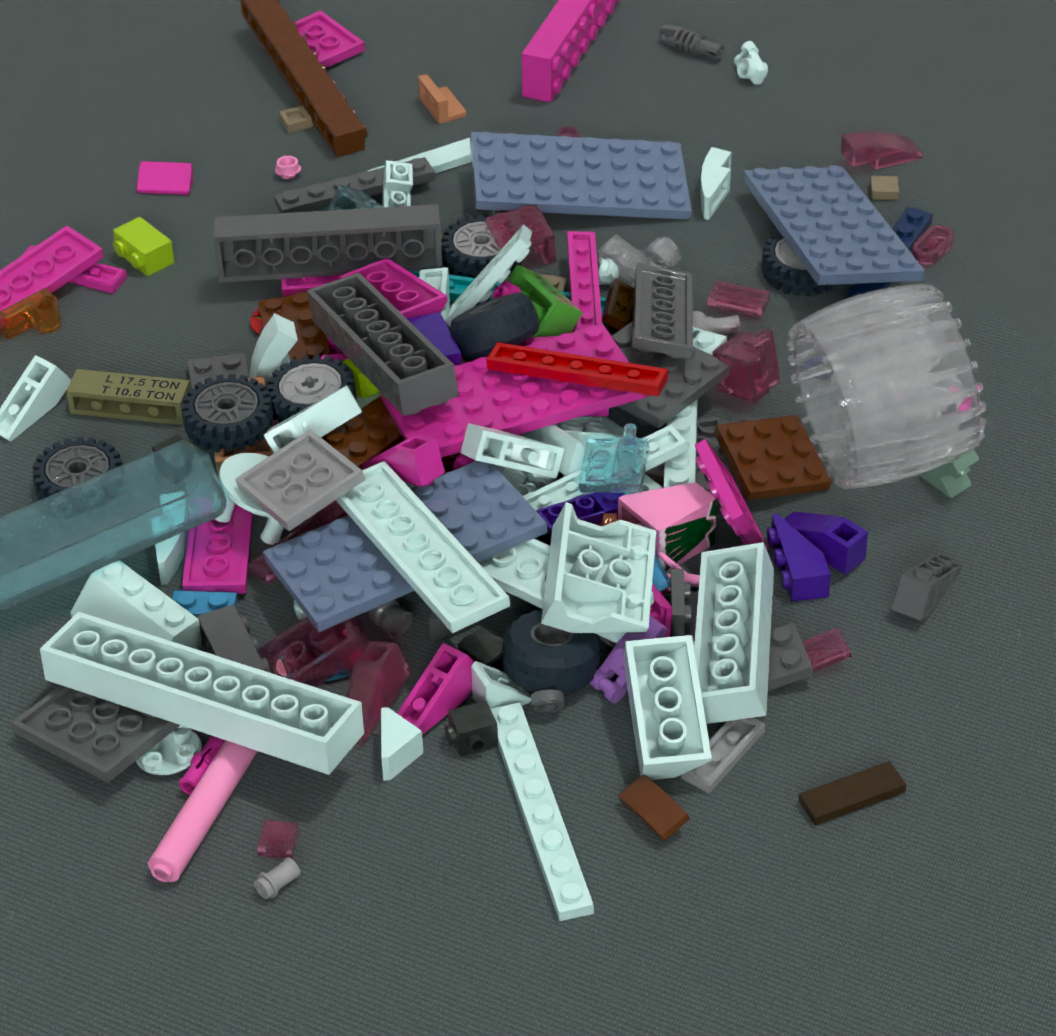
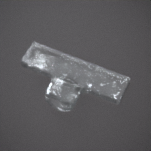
[596,234,682,284]

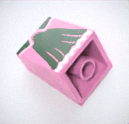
[618,482,717,572]

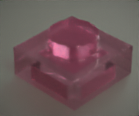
[257,820,299,859]

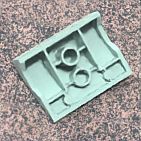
[522,416,640,477]
[541,502,656,633]

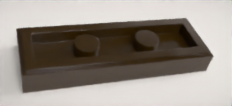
[799,761,906,825]

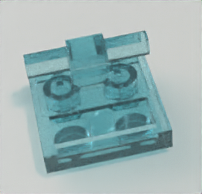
[578,423,649,493]

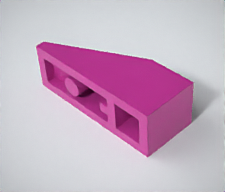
[397,643,474,735]

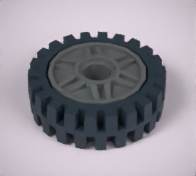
[182,374,273,453]
[32,437,125,517]

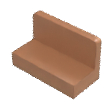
[418,74,466,124]

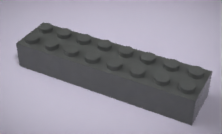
[214,204,442,283]
[306,273,459,416]

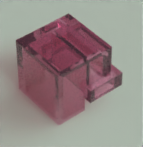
[712,328,780,403]

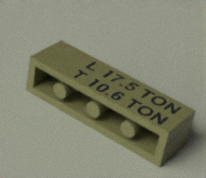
[66,369,191,425]

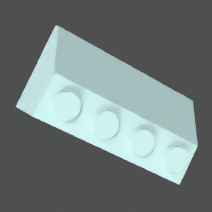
[70,557,203,650]
[623,635,712,780]

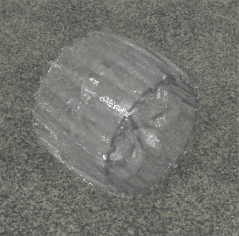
[787,284,986,489]

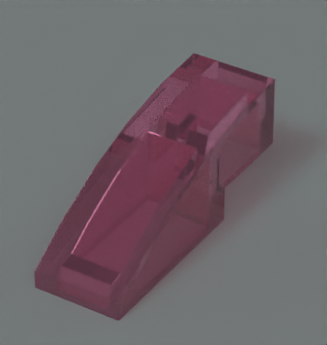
[841,131,923,169]

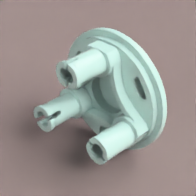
[212,453,284,545]

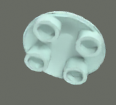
[136,725,202,775]

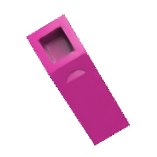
[363,434,445,487]

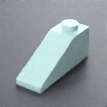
[0,355,71,442]
[460,423,564,478]

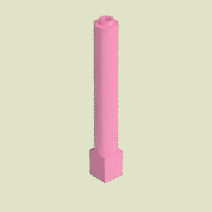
[148,740,258,882]

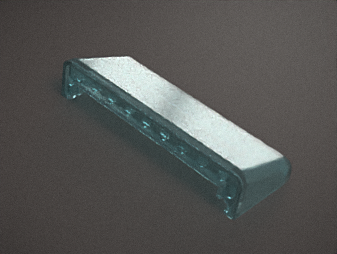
[0,439,227,612]

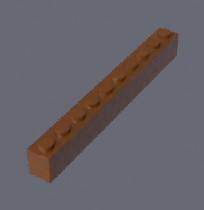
[240,0,368,157]

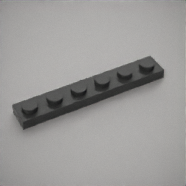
[274,157,435,213]

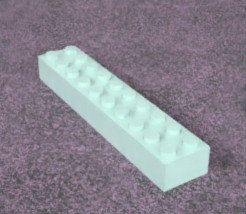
[40,612,364,775]

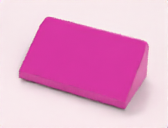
[137,161,194,195]

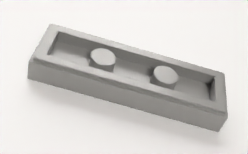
[681,718,765,793]

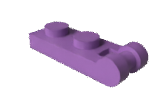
[589,615,669,703]

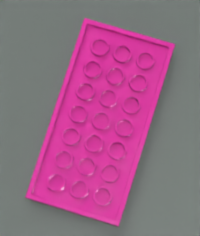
[380,324,647,457]

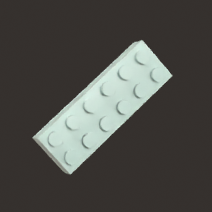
[694,542,774,724]

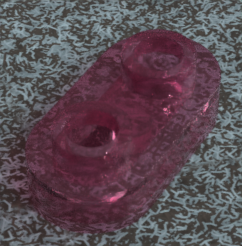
[912,225,954,265]

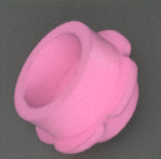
[275,156,301,179]

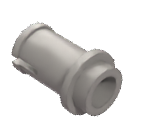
[254,857,301,899]

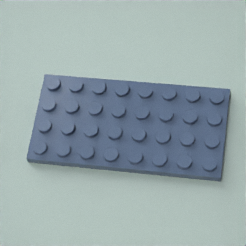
[470,132,692,220]
[742,165,925,285]
[263,461,548,632]

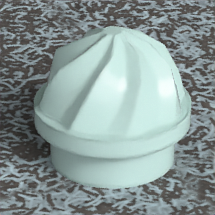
[597,257,619,285]

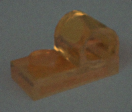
[0,288,62,340]

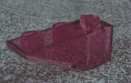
[346,641,412,741]

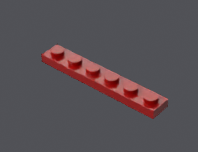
[486,342,668,397]

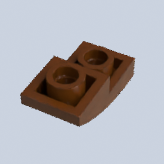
[617,774,690,841]

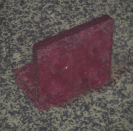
[486,204,556,264]

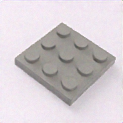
[235,429,366,531]

